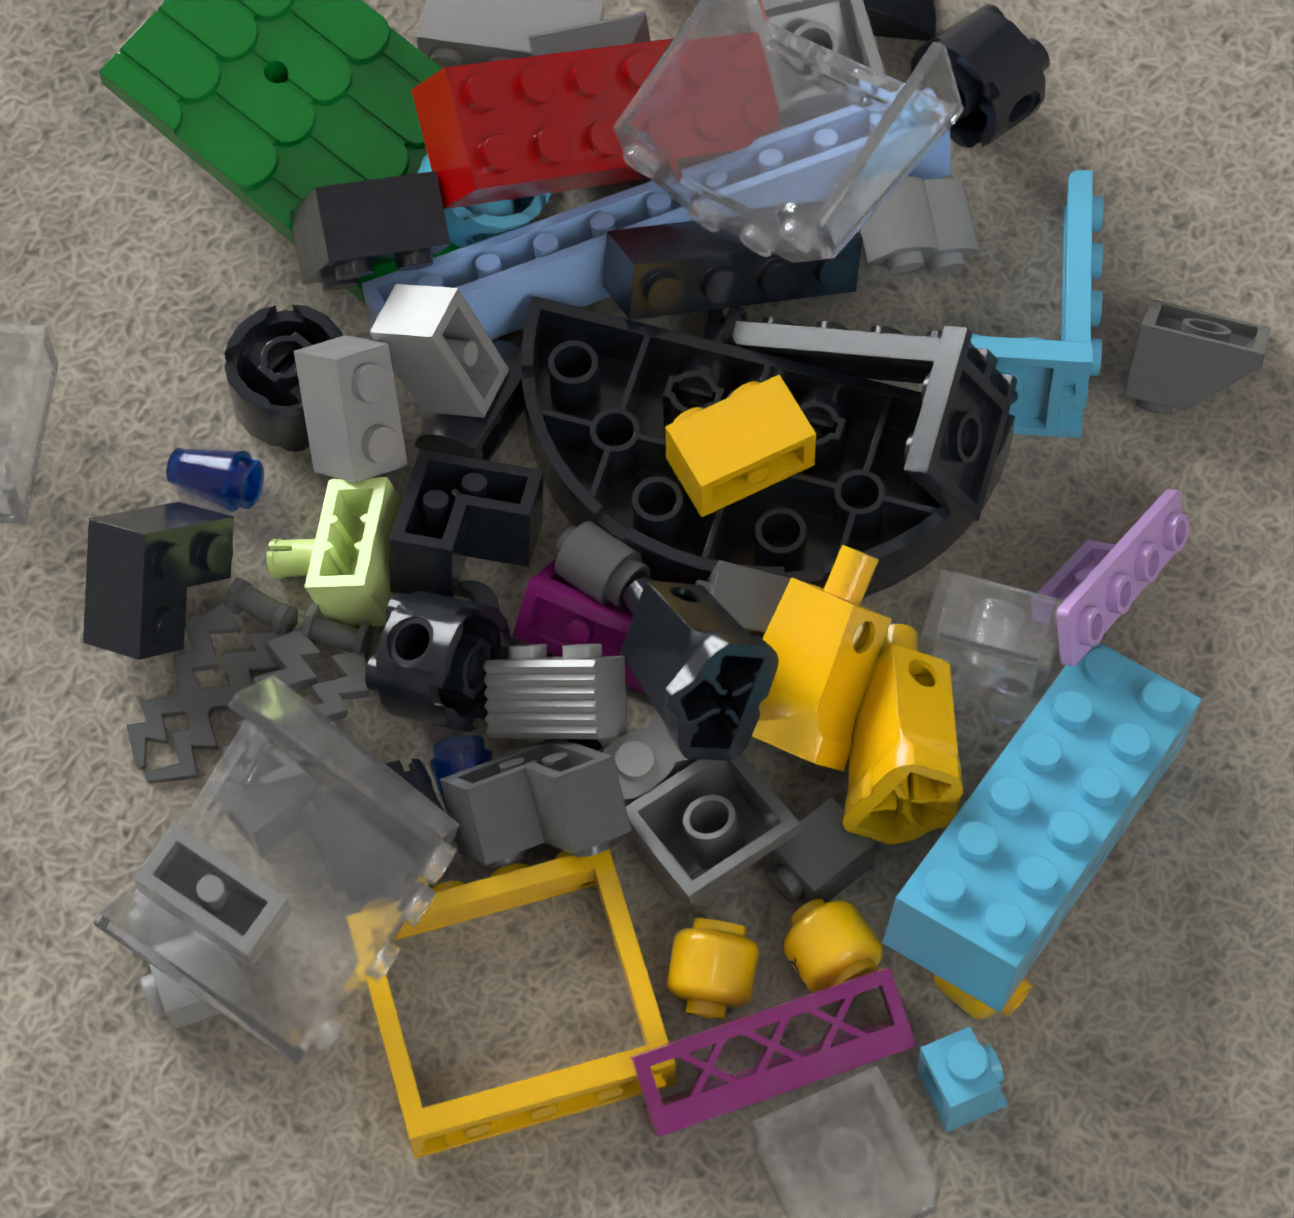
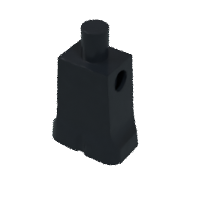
[620,577,779,761]

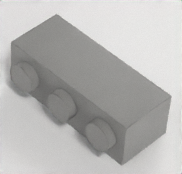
[416,0,604,68]

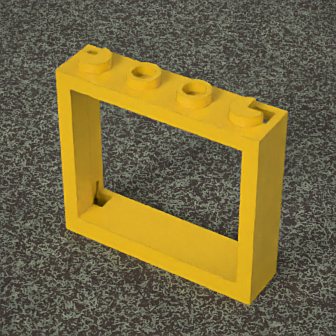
[349,848,676,1159]

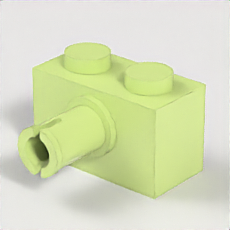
[266,477,402,627]

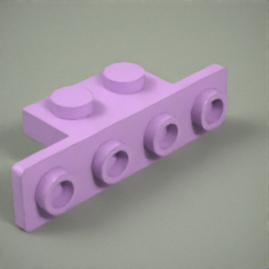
[1030,489,1189,667]

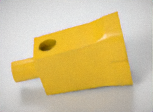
[751,545,891,772]
[842,624,963,845]

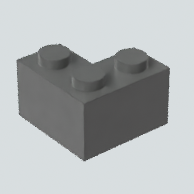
[440,739,632,868]

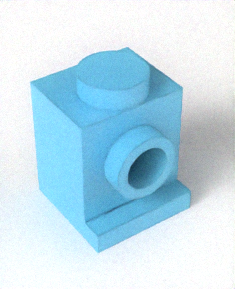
[917,1026,1008,1132]

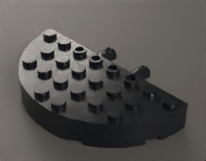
[521,296,1015,598]

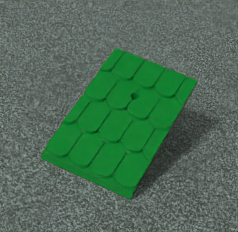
[98,0,463,305]

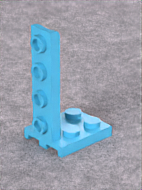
[970,170,1104,438]

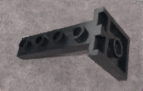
[732,317,1018,521]

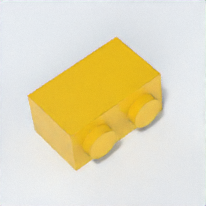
[665,375,816,518]

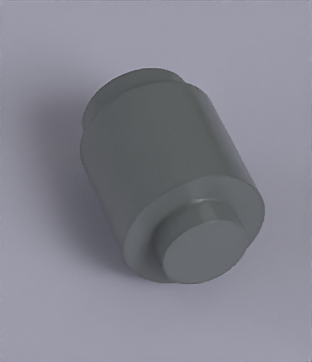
[553,521,651,610]

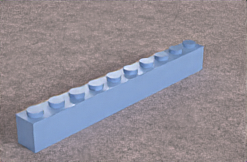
[362,85,951,375]

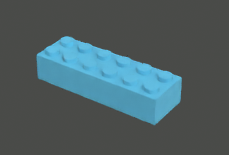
[882,642,1202,1012]

